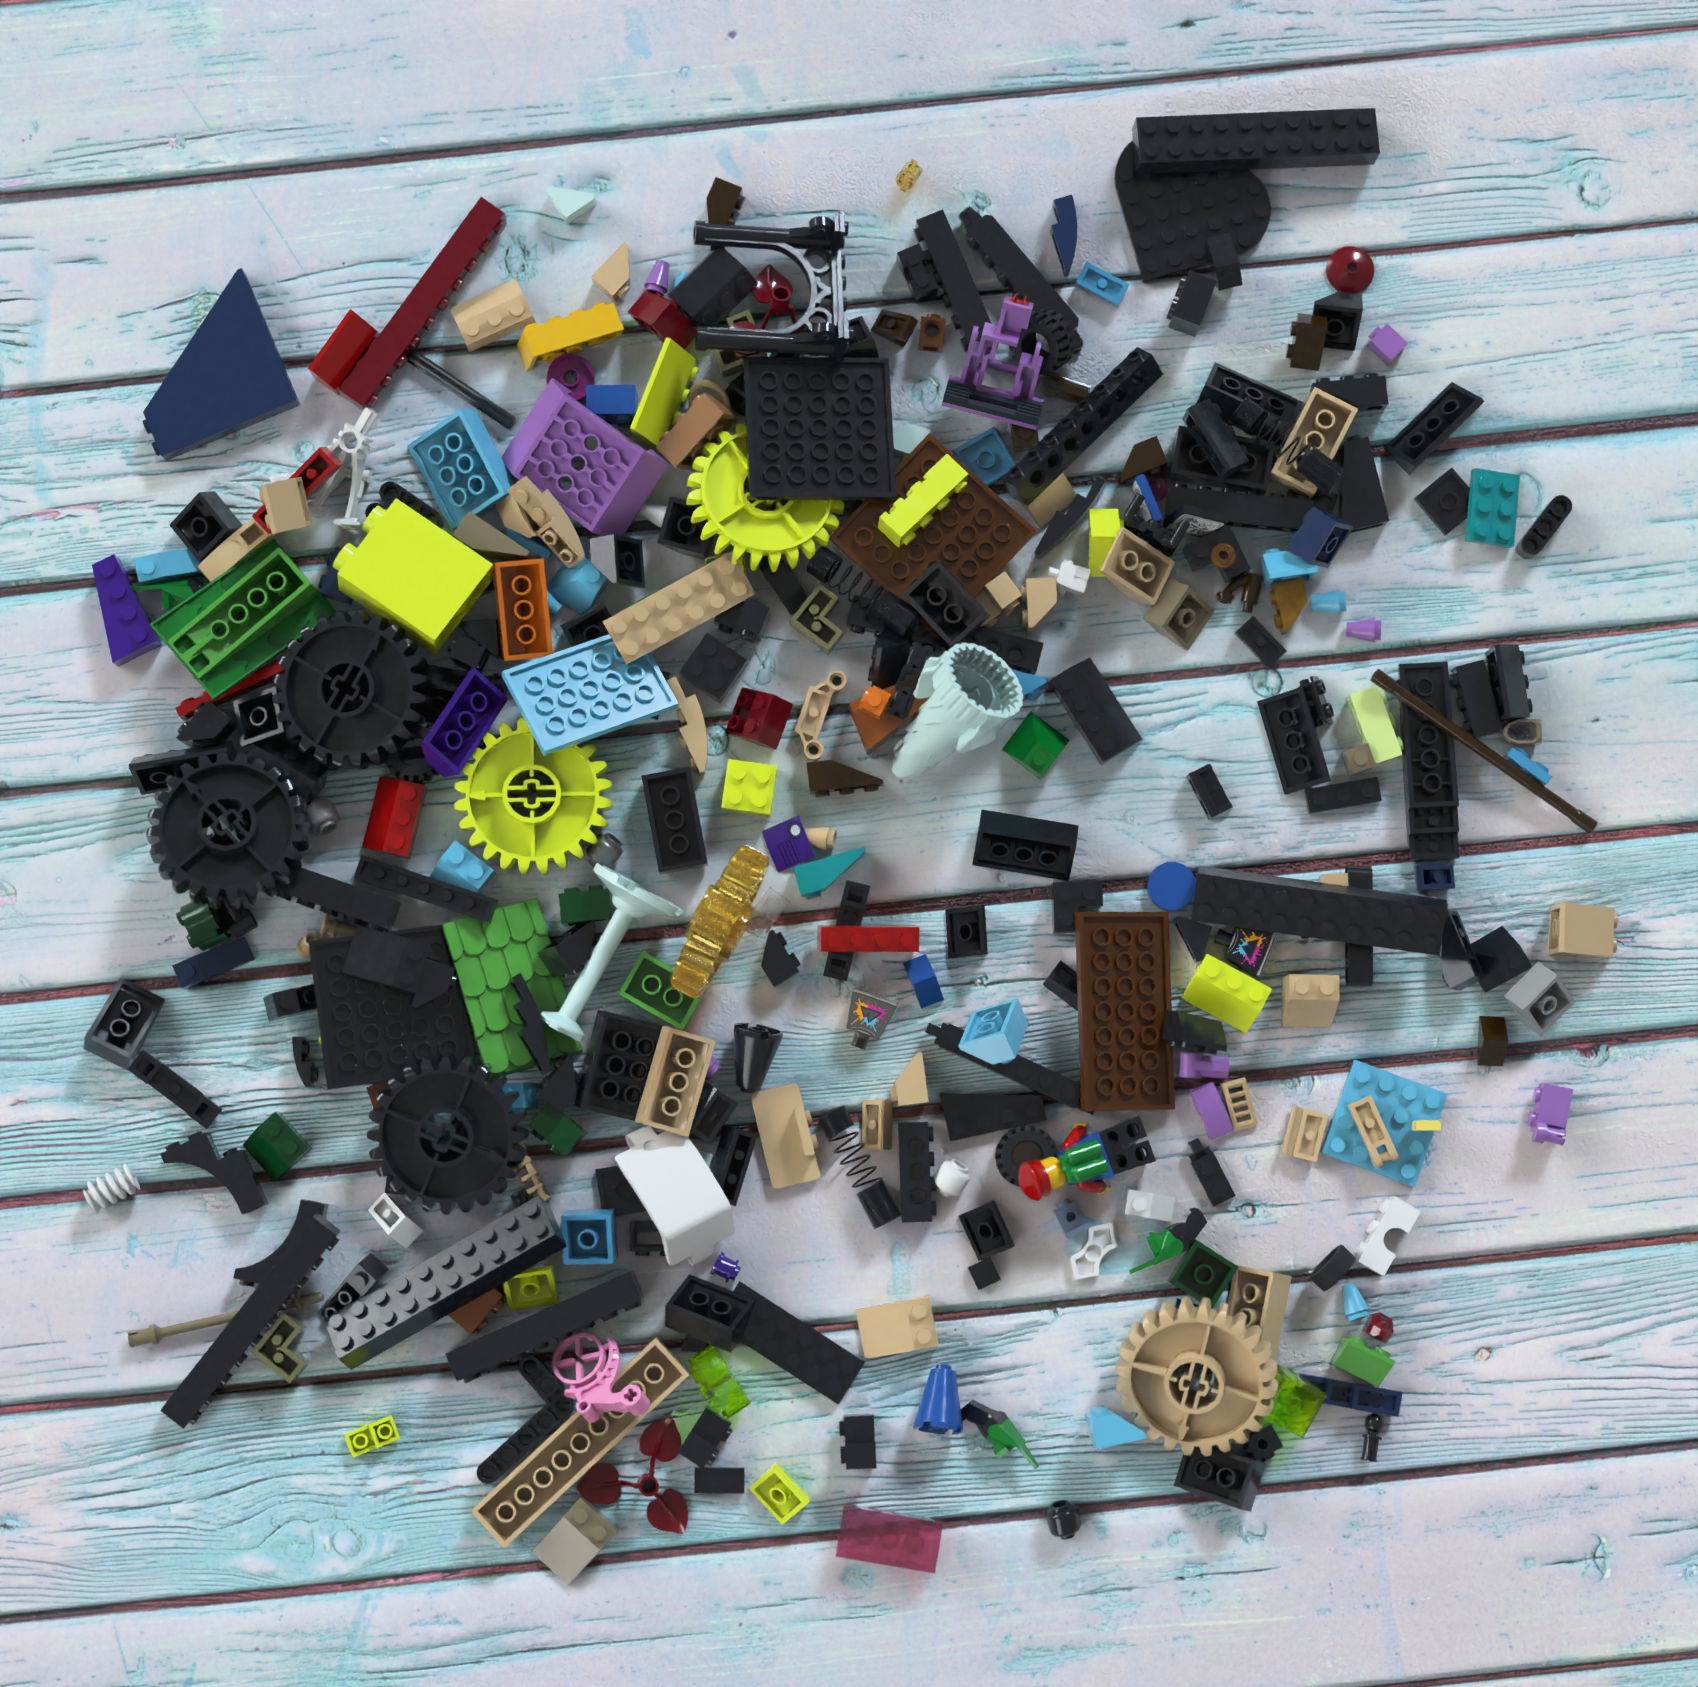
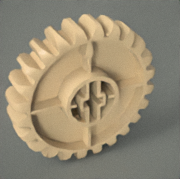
[1115,1297,1278,1456]

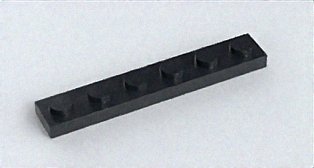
[353,855,499,924]

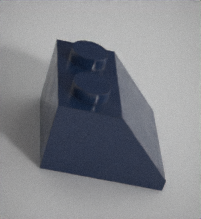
[1287,507,1354,568]

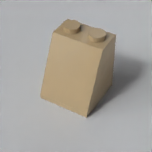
[1548,903,1618,958]
[1281,974,1339,1027]

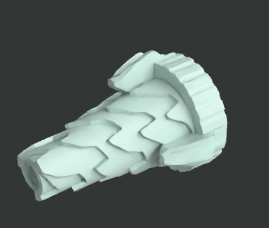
[892,643,1023,778]

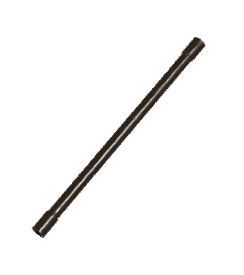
[1370,669,1598,834]

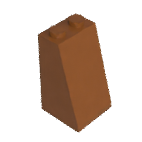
[849,677,929,754]

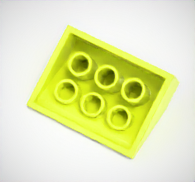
[630,337,699,453]

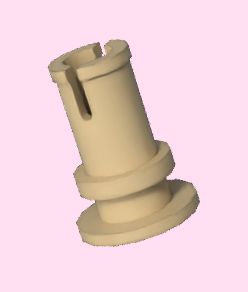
[320,914,356,938]

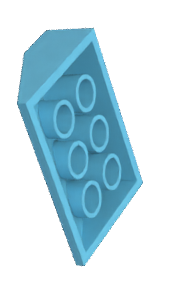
[407,408,515,530]

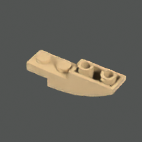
[507,476,585,569]
[198,518,282,582]
[667,676,708,775]

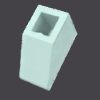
[893,423,931,460]

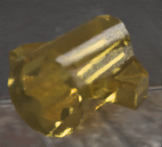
[896,159,922,192]

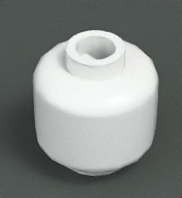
[934,1159,970,1197]

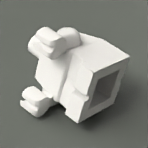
[1047,560,1091,598]

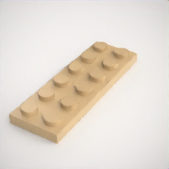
[603,551,756,665]

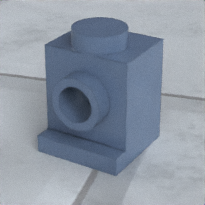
[1053,1198,1090,1238]

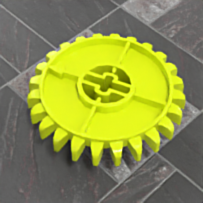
[686,423,844,572]

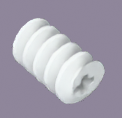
[83,1164,140,1213]

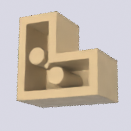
[975,571,1022,629]

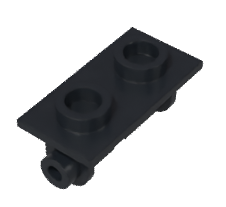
[1298,676,1334,728]

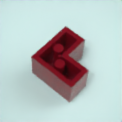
[628,290,696,350]

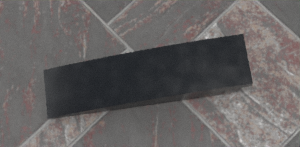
[1398,662,1459,861]

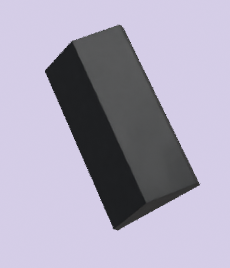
[1257,687,1331,795]

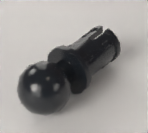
[1361,1414,1384,1462]

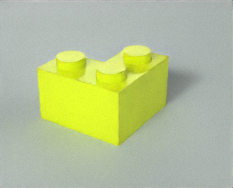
[1088,509,1124,577]

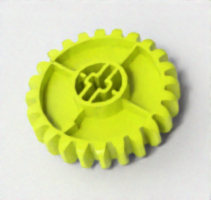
[454,717,613,876]

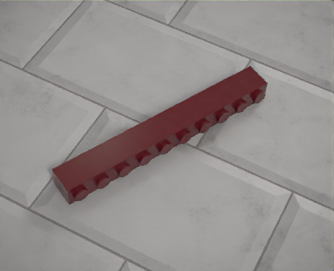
[339,197,507,411]

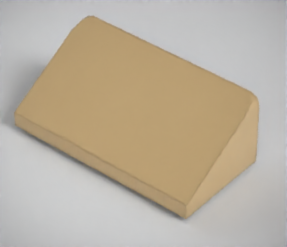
[862,1100,893,1150]

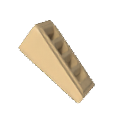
[1220,1077,1258,1131]

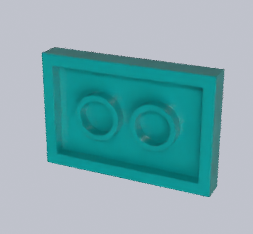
[1465,468,1520,548]

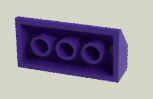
[421,667,508,777]

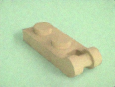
[1347,1095,1399,1169]

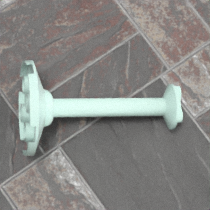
[540,863,683,1042]

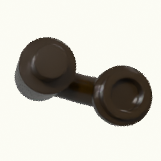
[1216,572,1263,614]

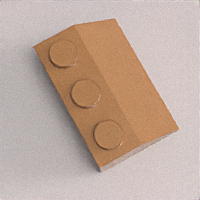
[656,393,740,471]

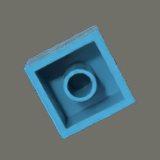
[561,1209,618,1265]

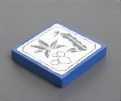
[1131,474,1163,524]

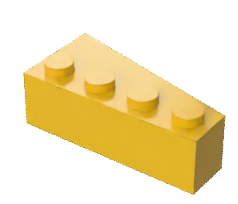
[517,302,624,372]

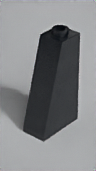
[1338,435,1390,533]

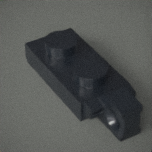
[1188,1138,1236,1207]

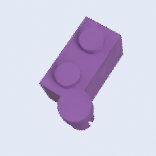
[1528,1083,1573,1146]

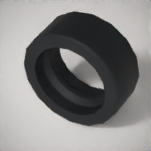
[1310,1245,1356,1291]

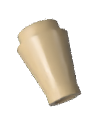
[804,827,837,851]

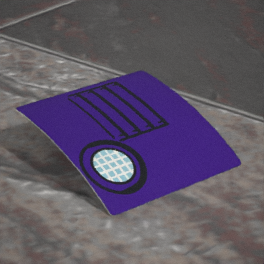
[762,815,815,872]

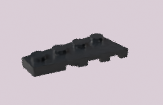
[939,1093,1047,1141]

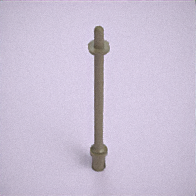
[128,1291,324,1348]

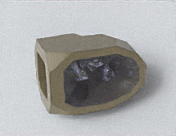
[1501,719,1542,746]

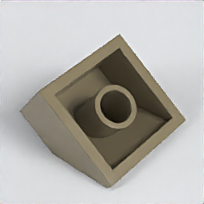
[1143,579,1214,651]

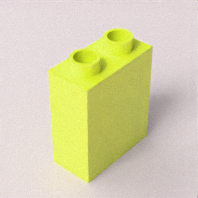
[333,498,493,655]

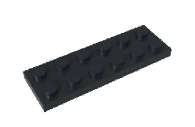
[733,1281,865,1404]

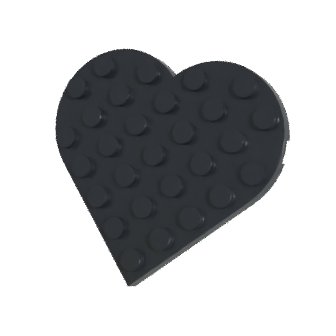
[1114,140,1271,283]

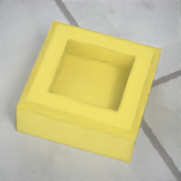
[1412,1120,1441,1131]

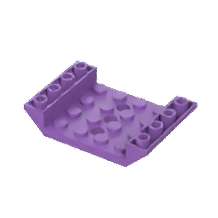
[501,378,671,536]

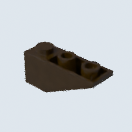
[706,177,745,251]
[807,760,883,798]

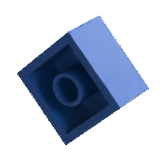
[586,385,638,428]

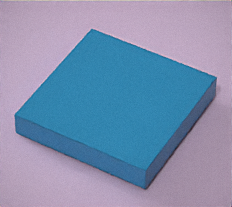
[952,426,1017,487]

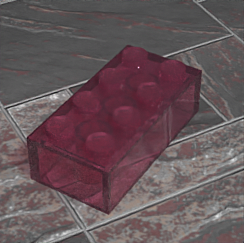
[836,1503,943,1573]

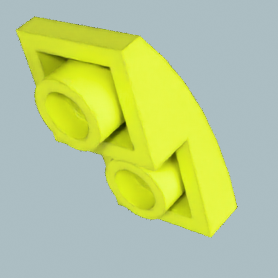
[343,1415,400,1458]

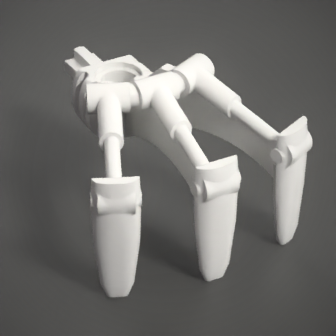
[269,407,378,531]

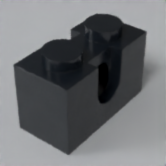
[896,244,938,304]

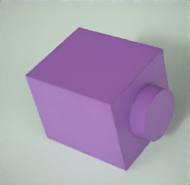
[1367,324,1408,366]

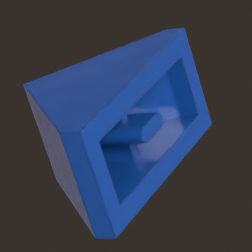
[903,954,944,1009]

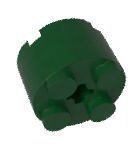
[176,896,231,951]

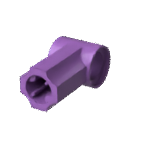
[1179,1052,1229,1079]

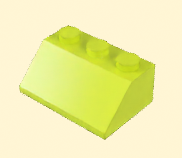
[1181,954,1272,1034]

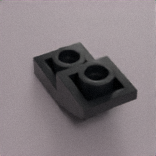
[292,1037,319,1087]

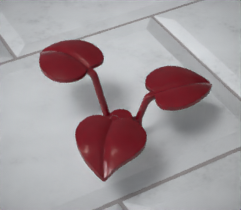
[730,264,819,356]
[576,1418,688,1534]

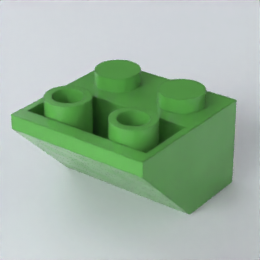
[1330,1335,1395,1387]

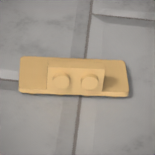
[751,1083,820,1189]

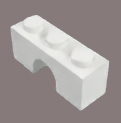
[1354,1196,1421,1276]

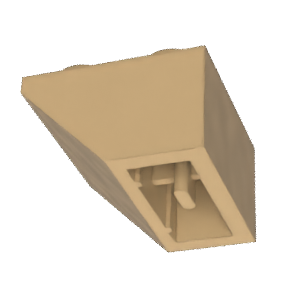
[259,477,313,534]
[1020,578,1057,635]

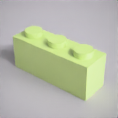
[1347,686,1404,765]

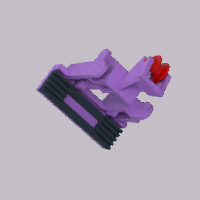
[942,294,1044,430]

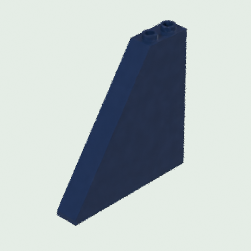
[142,268,300,461]

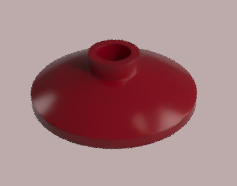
[1326,246,1374,293]

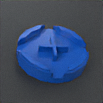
[1147,862,1196,911]

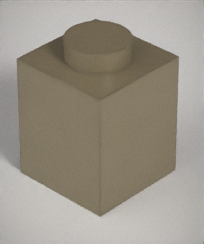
[1341,743,1376,777]

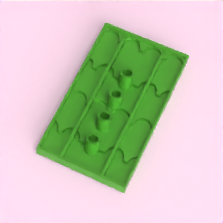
[443,898,583,1080]

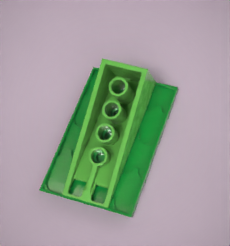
[149,539,337,700]

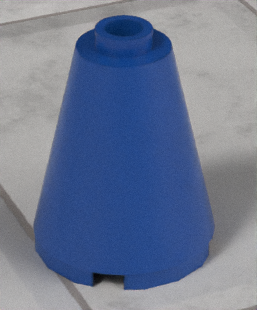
[913,1364,963,1435]

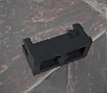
[1186,764,1233,820]

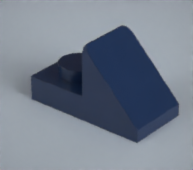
[1414,864,1455,892]

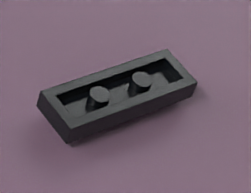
[1304,777,1382,814]

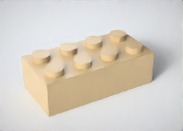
[1269,387,1358,500]

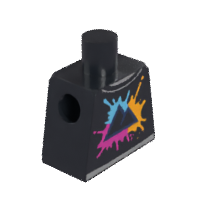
[1214,927,1277,978]

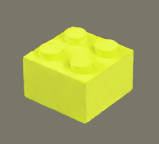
[721,759,777,817]

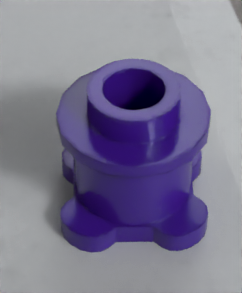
[710,1252,741,1283]

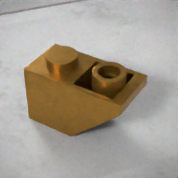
[1269,578,1308,635]

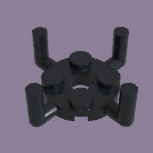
[1123,493,1190,557]

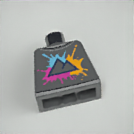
[846,988,898,1050]

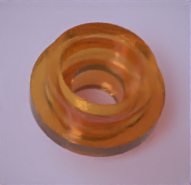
[1211,543,1236,568]

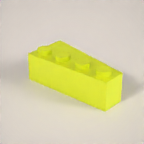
[878,454,968,548]

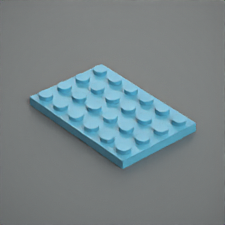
[502,634,678,756]

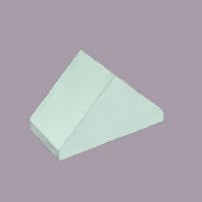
[546,186,596,224]

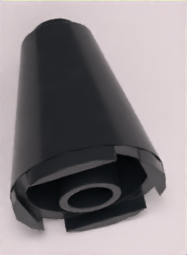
[733,1023,783,1093]

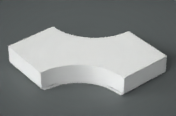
[1069,1222,1118,1281]

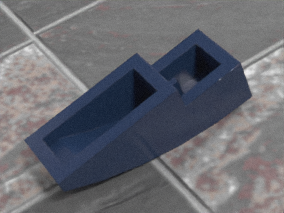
[1050,194,1077,277]

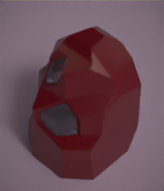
[1363,1312,1394,1344]

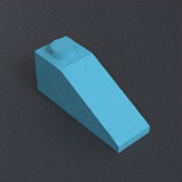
[134,549,202,584]

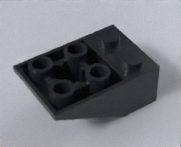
[690,1081,739,1145]

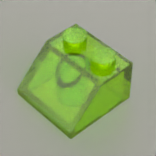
[1262,1364,1327,1438]

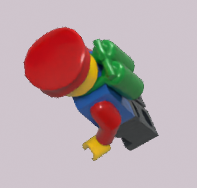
[1018,1115,1156,1201]

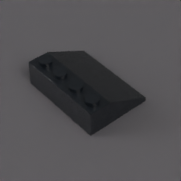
[574,1010,675,1121]

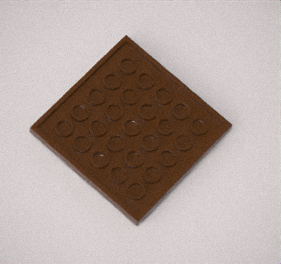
[829,433,1037,638]

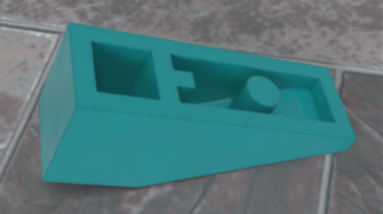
[793,847,865,900]

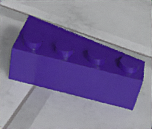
[92,554,162,667]

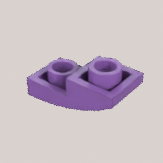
[1190,1082,1234,1140]

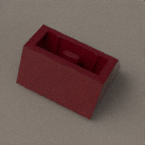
[725,687,793,750]

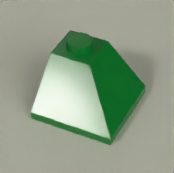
[1002,711,1070,779]

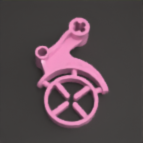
[552,1333,650,1423]

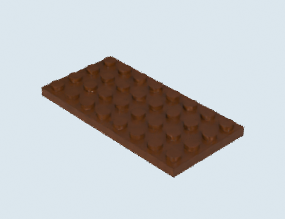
[1075,912,1175,1111]

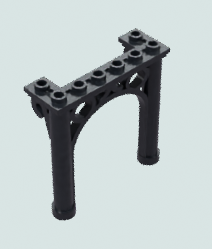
[693,211,853,364]

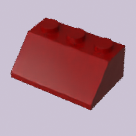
[308,309,379,395]
[362,777,428,859]

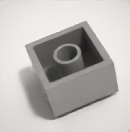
[1504,961,1575,1036]

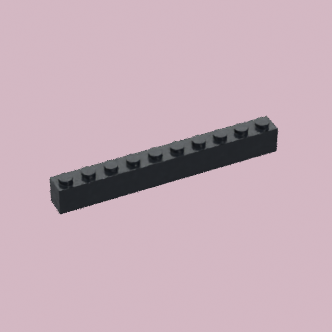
[160,1212,341,1429]

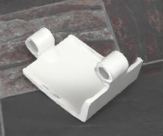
[615,1125,735,1266]

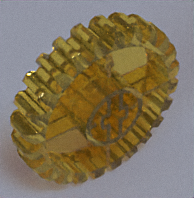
[671,845,769,998]

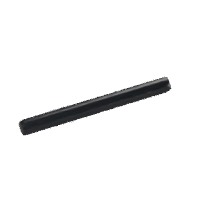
[406,349,516,429]

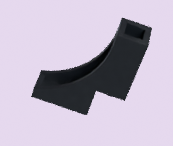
[160,1131,269,1215]
[233,1199,329,1287]

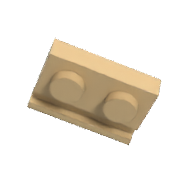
[1280,1105,1328,1163]

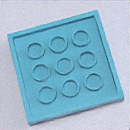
[1320,1060,1448,1187]

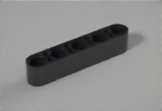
[1345,866,1373,986]

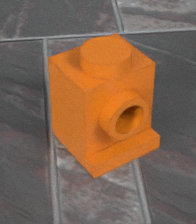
[857,685,891,720]

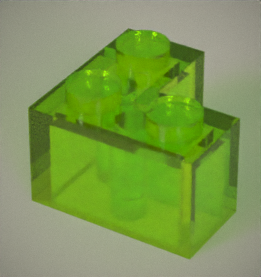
[688,1345,751,1420]

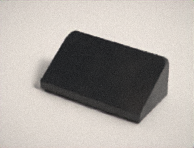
[1043,960,1078,1011]

